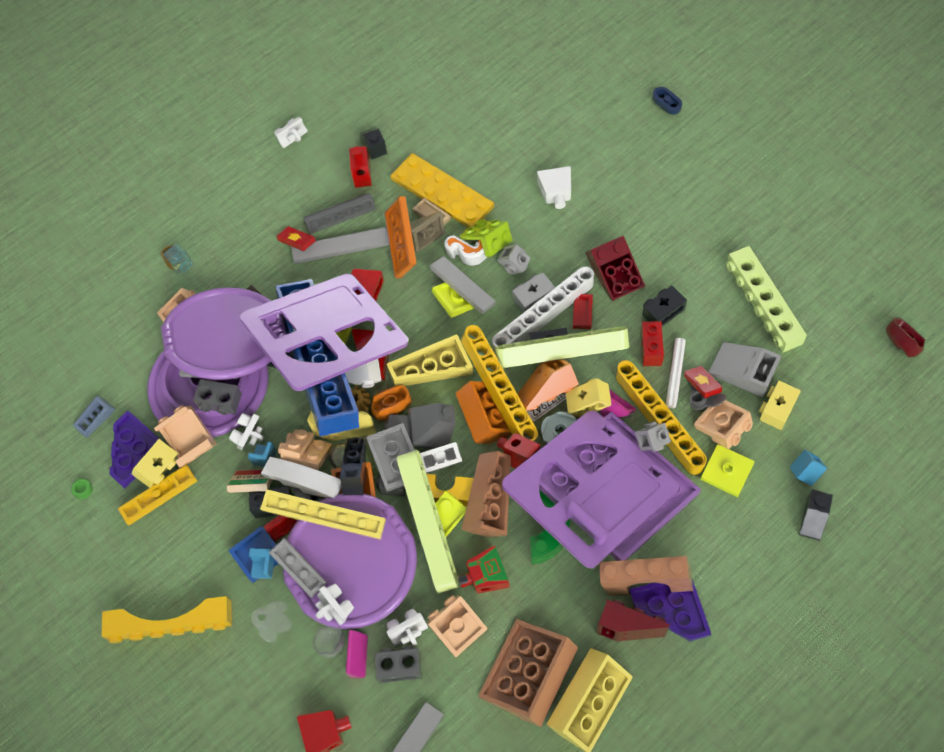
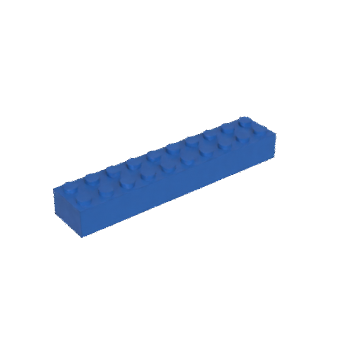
[275,279,359,436]

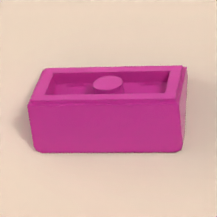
[346,630,368,678]

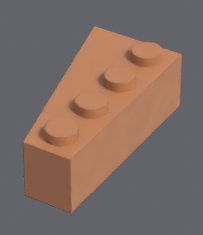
[461,451,511,538]

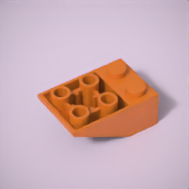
[517,359,579,411]

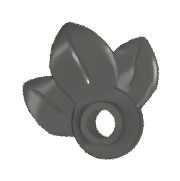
[689,381,726,410]

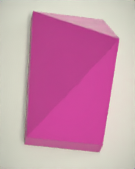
[600,389,636,418]

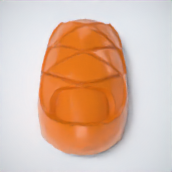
[371,385,412,421]

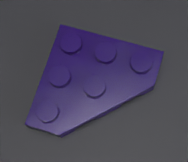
[109,411,163,489]
[629,579,712,642]

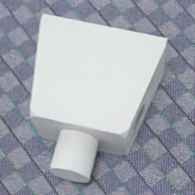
[537,166,571,209]

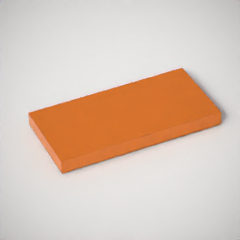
[384,196,417,278]

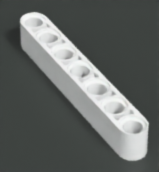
[492,267,594,354]

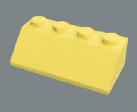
[546,648,633,752]

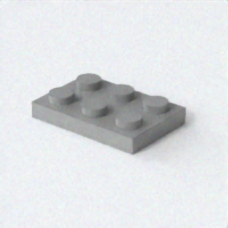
[366,423,414,492]

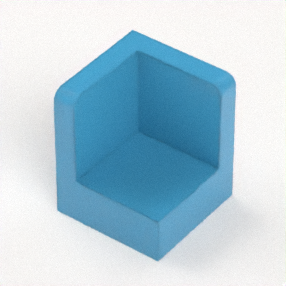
[248,442,277,467]
[790,449,828,486]
[249,548,274,579]

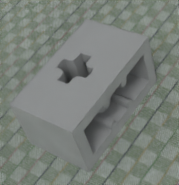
[512,272,555,313]

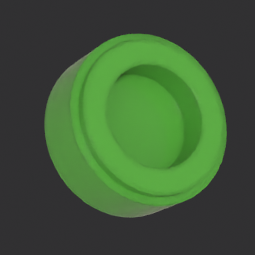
[71,479,93,499]

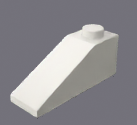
[345,359,381,388]

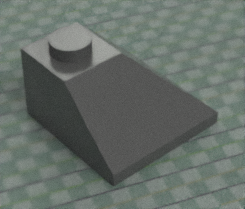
[408,403,456,449]

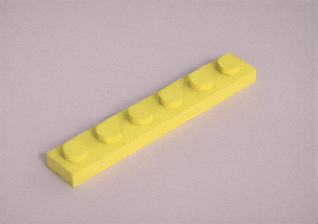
[261,489,386,540]

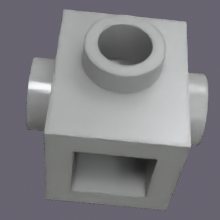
[497,244,531,274]
[635,421,671,452]

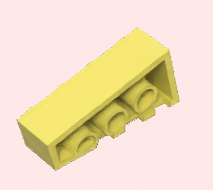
[387,334,473,386]

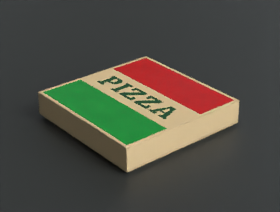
[227,469,273,493]

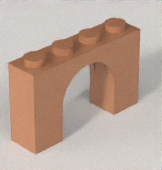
[599,556,693,596]

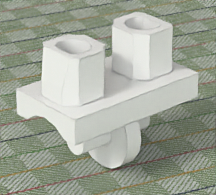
[274,116,308,148]
[229,413,264,450]
[316,584,354,625]
[387,609,428,647]

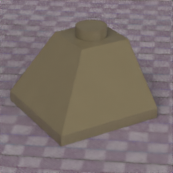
[410,211,445,253]

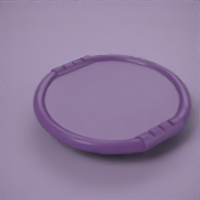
[161,288,287,380]
[147,350,269,437]
[283,494,417,629]

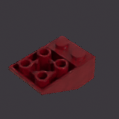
[585,235,645,301]
[597,599,670,642]

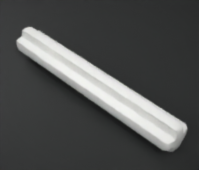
[666,338,686,409]

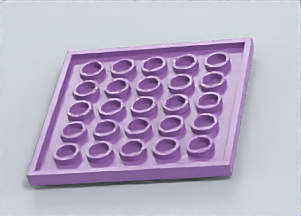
[539,412,701,561]

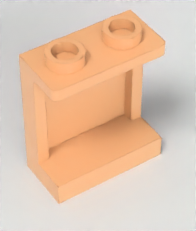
[154,405,217,467]

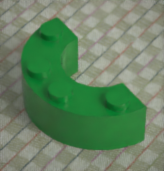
[530,490,570,565]

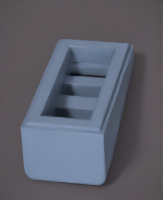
[73,396,116,437]

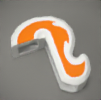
[444,235,487,266]

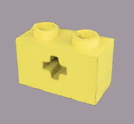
[566,378,611,418]
[759,381,801,430]
[131,439,178,488]

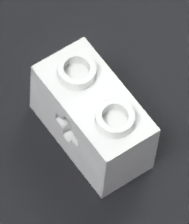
[420,442,463,473]

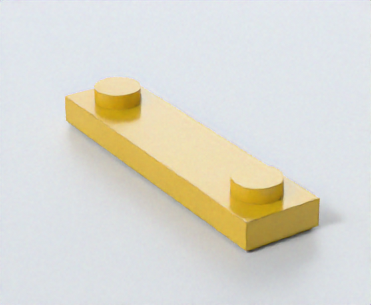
[118,464,197,526]

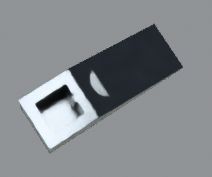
[340,437,366,496]

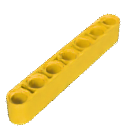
[461,325,538,441]
[616,360,707,475]

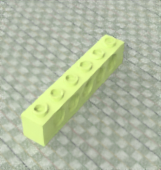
[726,246,807,353]

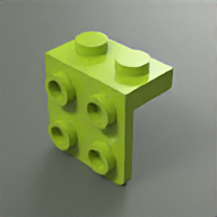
[460,219,513,257]

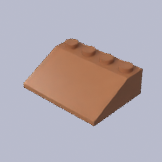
[478,619,578,727]

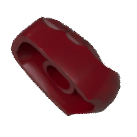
[886,318,926,357]

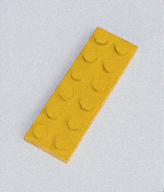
[390,153,494,228]

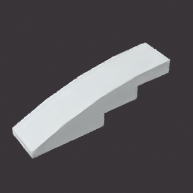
[261,457,341,498]

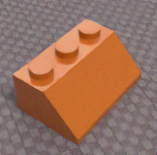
[455,381,512,444]

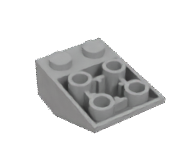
[709,342,781,398]

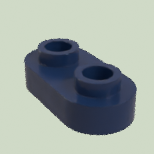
[652,87,682,115]

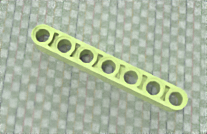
[495,327,630,368]
[397,450,459,593]

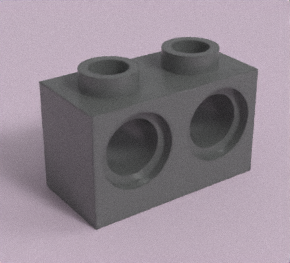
[193,379,242,415]
[375,646,422,683]

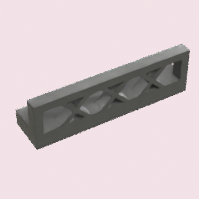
[303,193,376,234]

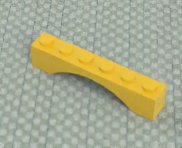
[101,596,232,643]

